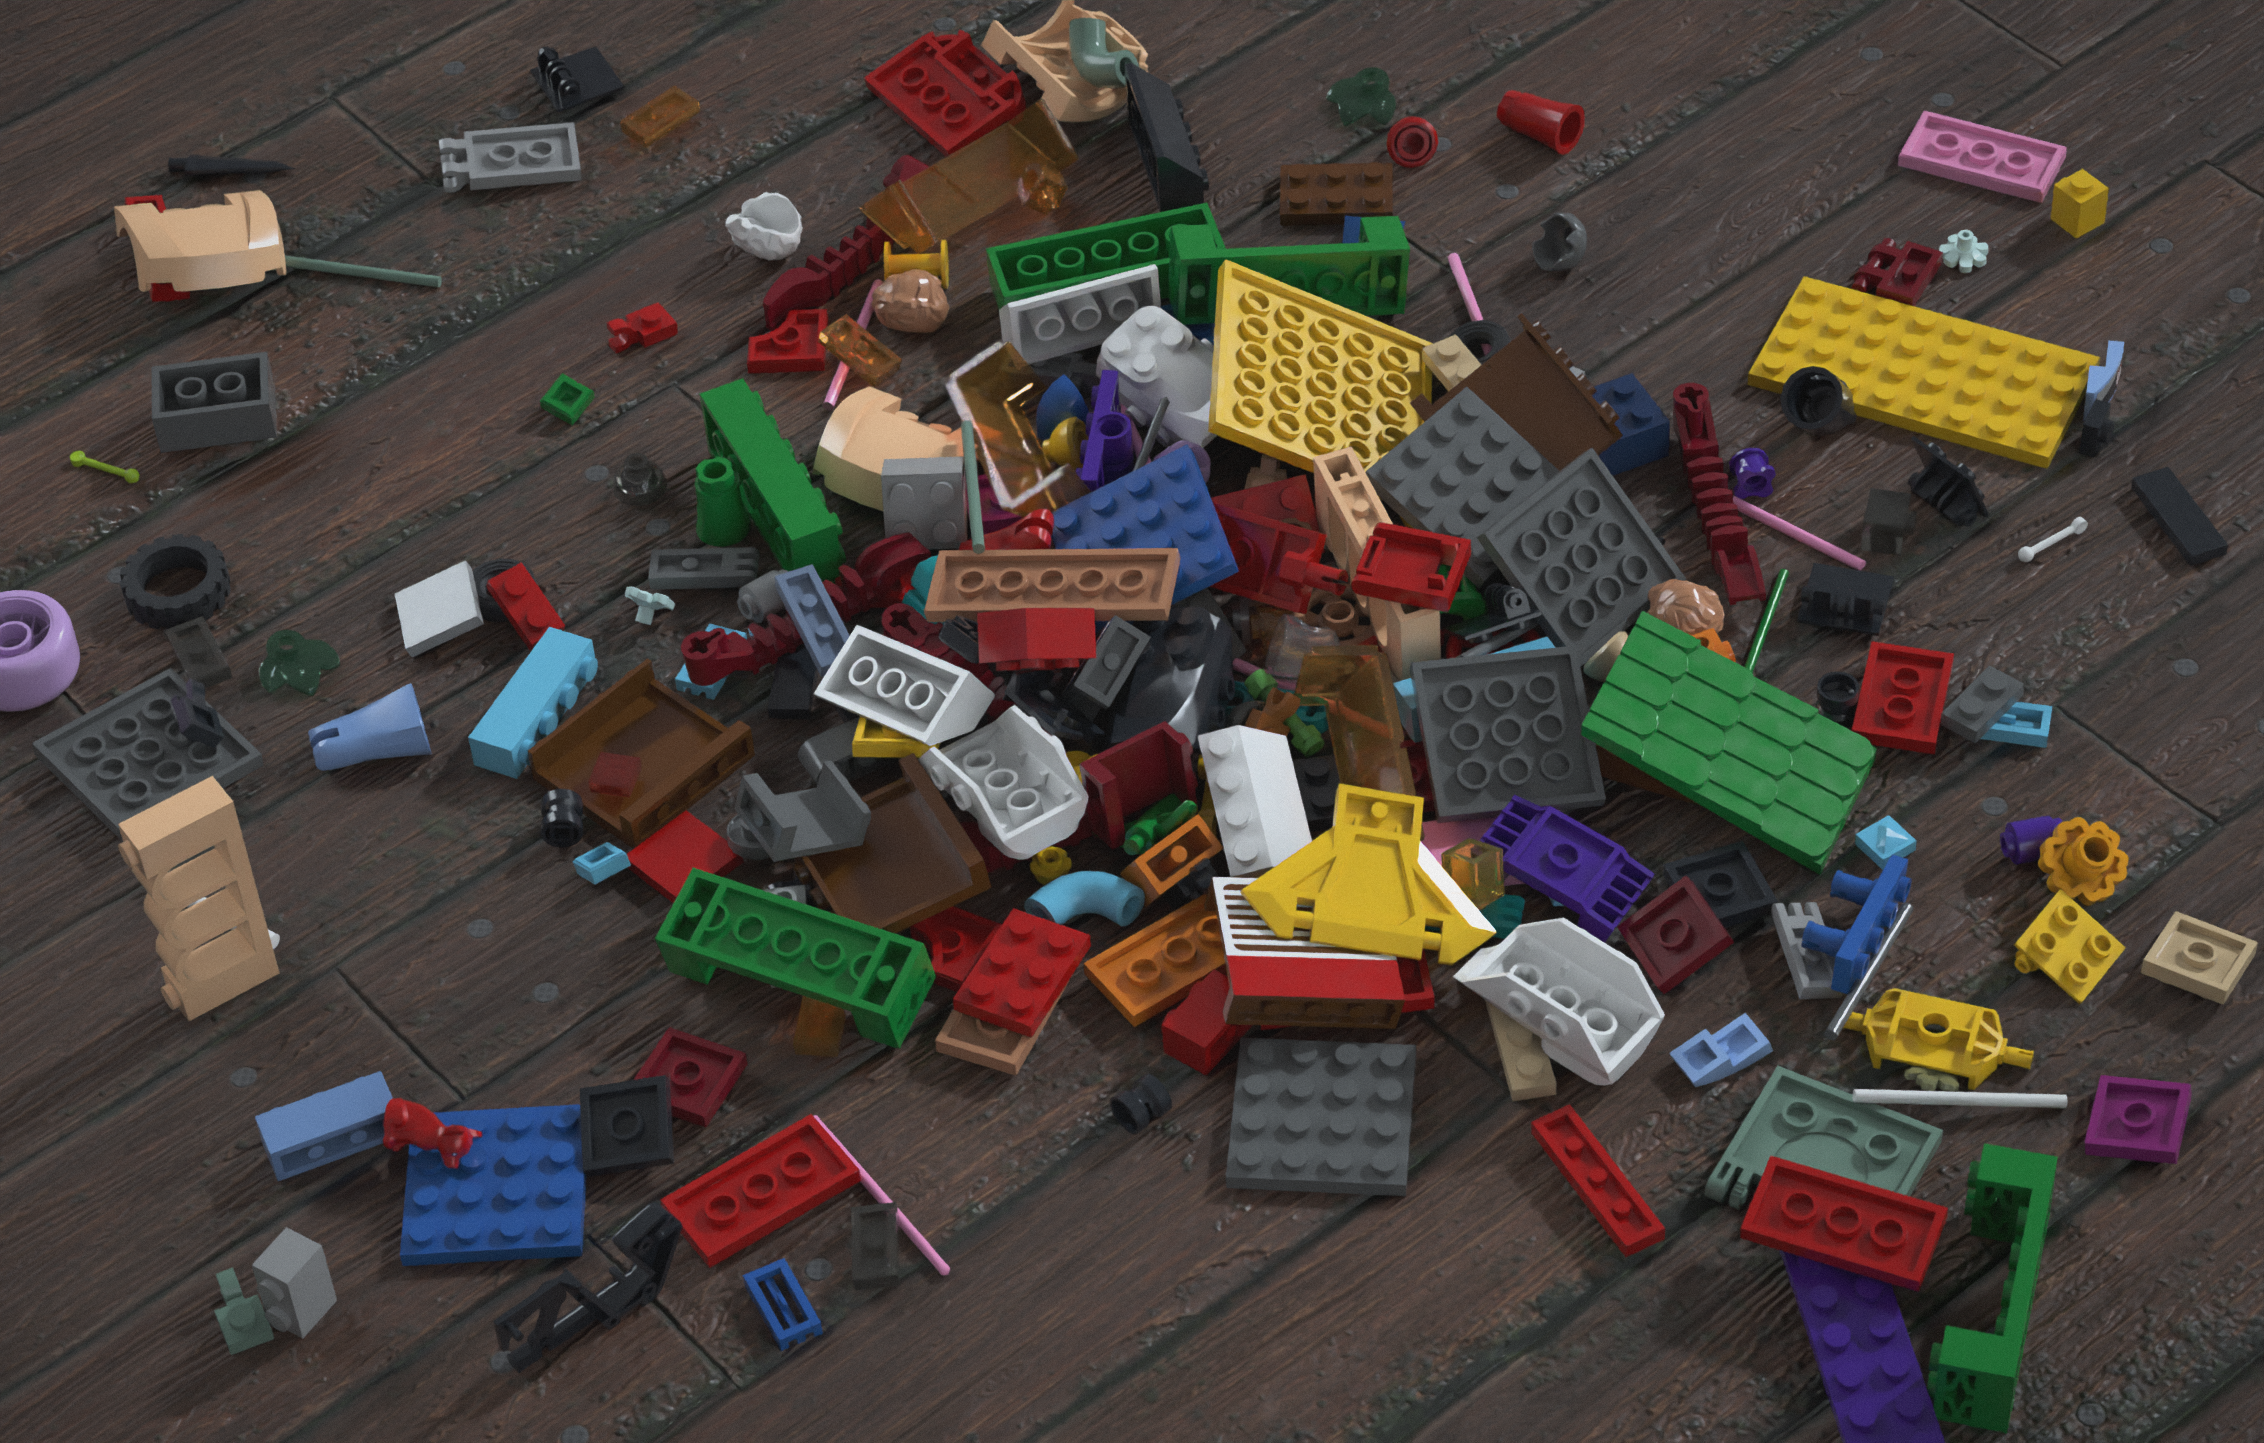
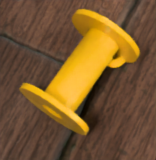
[884,240,949,289]

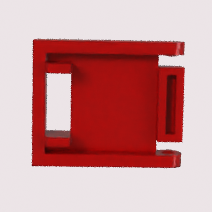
[1351,522,1471,612]

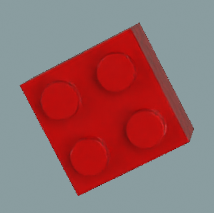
[977,608,1096,671]

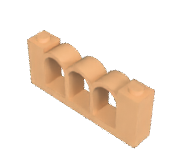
[1313,447,1441,681]
[118,776,279,1021]

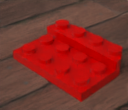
[864,30,1028,161]

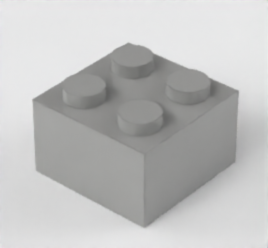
[881,456,969,549]

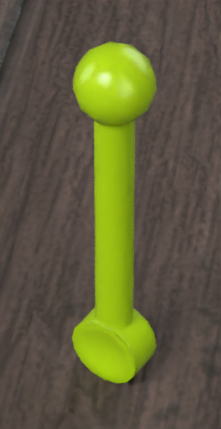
[70,451,140,483]

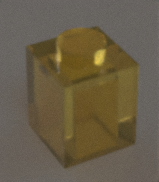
[1441,838,1504,910]

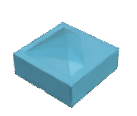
[1855,815,1916,870]
[572,842,631,884]

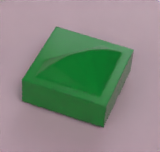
[540,373,595,426]

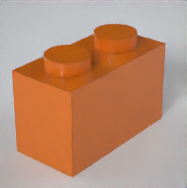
[1120,814,1224,908]

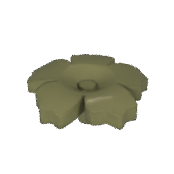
[1904,1066,1959,1092]

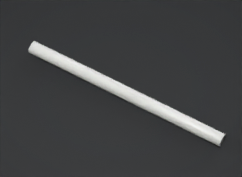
[1853,1089,2067,1108]

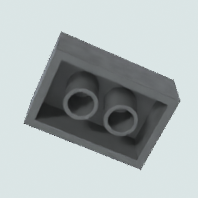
[151,352,277,453]

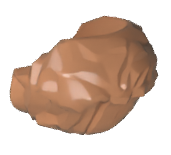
[871,269,950,332]
[1647,579,1725,636]

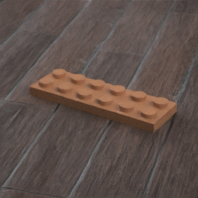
[924,548,1181,622]

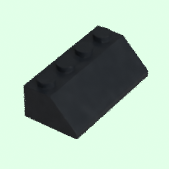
[1124,63,1209,212]

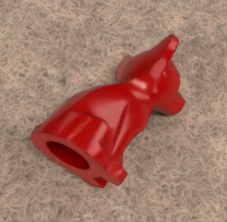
[383,1098,482,1169]

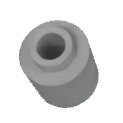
[737,569,788,623]

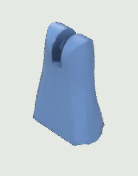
[308,683,432,771]

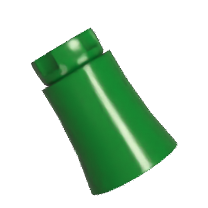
[694,457,751,547]

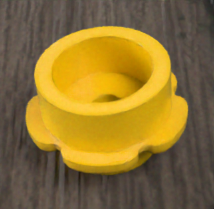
[1030,846,1072,885]

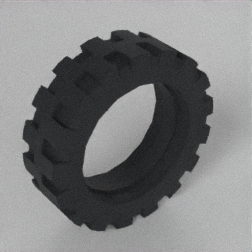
[120,534,231,630]

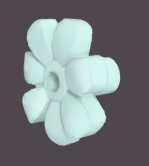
[1939,230,1988,273]
[625,586,675,625]

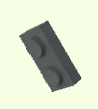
[1940,665,2024,744]

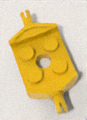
[1843,988,2034,1090]

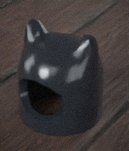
[1780,366,1856,436]

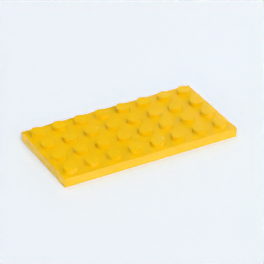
[1748,276,2100,469]

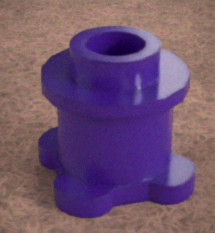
[1729,448,1776,499]

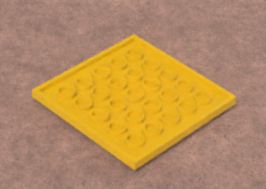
[1208,259,1433,501]

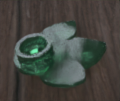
[1326,67,1396,126]
[259,630,340,696]

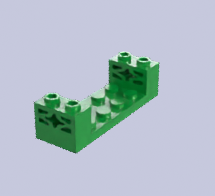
[1167,216,1410,324]
[655,868,936,1049]
[1927,1143,2058,1433]

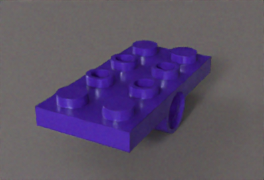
[1075,370,1134,499]

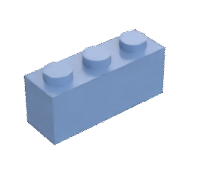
[255,1071,393,1181]

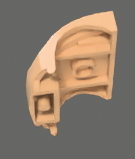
[981,0,1148,122]
[114,190,287,292]
[812,387,1001,511]

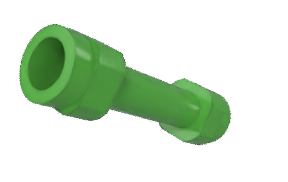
[1244,669,1325,758]

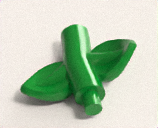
[1092,794,1198,855]

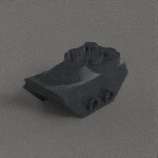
[1099,607,1235,751]

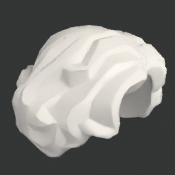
[725,192,802,260]

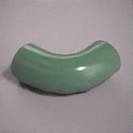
[1069,18,1139,89]

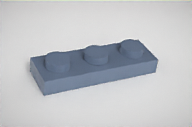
[775,564,849,677]

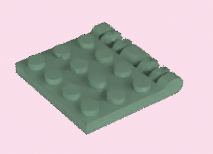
[1705,1066,1943,1210]

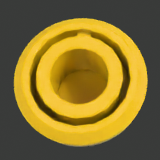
[1043,417,1089,471]

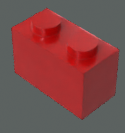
[1161,969,1252,1076]

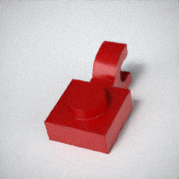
[606,302,678,354]

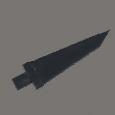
[168,154,295,176]

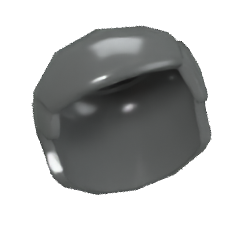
[1532,212,1587,271]

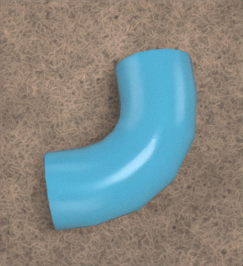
[1024,871,1145,926]

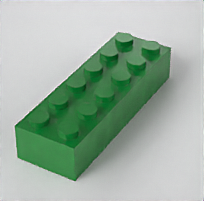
[986,203,1226,310]
[699,378,846,584]

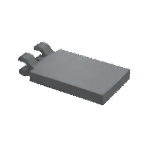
[439,122,581,193]

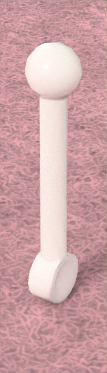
[2018,517,2088,562]

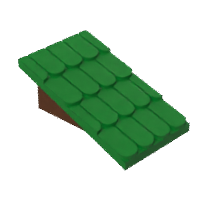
[1581,611,1877,875]

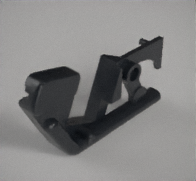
[939,615,1107,748]
[493,1202,683,1373]

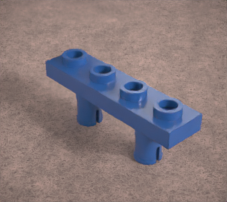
[1801,855,1912,994]

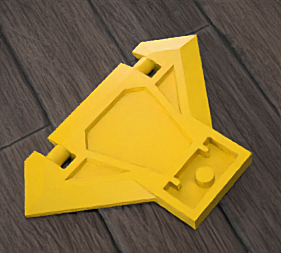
[1240,784,1497,966]

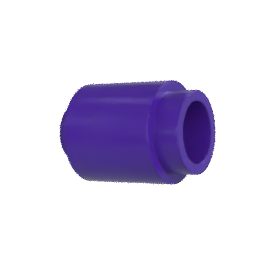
[2000,815,2063,865]

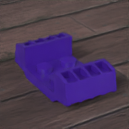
[1471,795,1655,943]

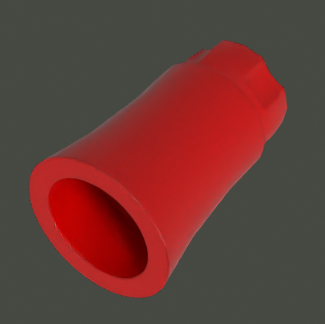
[1497,90,1585,155]

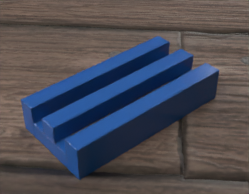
[743,1258,823,1351]

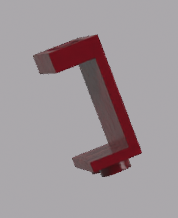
[1079,721,1198,850]

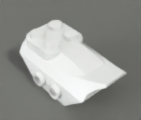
[1096,306,1217,448]
[918,705,1089,860]
[1453,918,1665,1085]

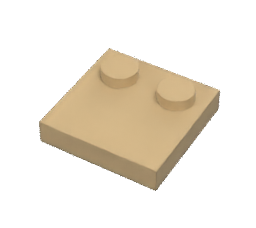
[2141,911,2258,1005]

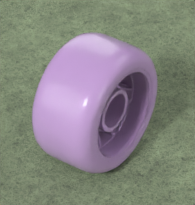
[0,590,80,712]

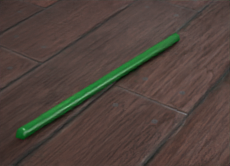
[1744,569,1789,673]

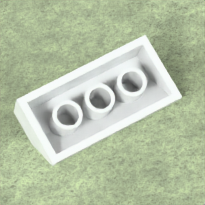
[999,264,1161,367]
[814,625,995,746]
[1198,725,1312,878]

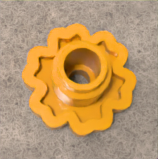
[2038,817,2129,906]

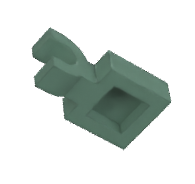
[214,1267,274,1355]

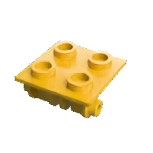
[2014,889,2126,1004]

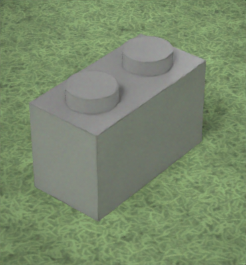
[252,1227,337,1338]

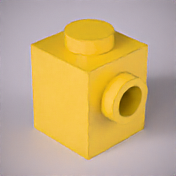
[2050,169,2109,239]

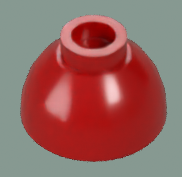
[1386,116,1438,168]

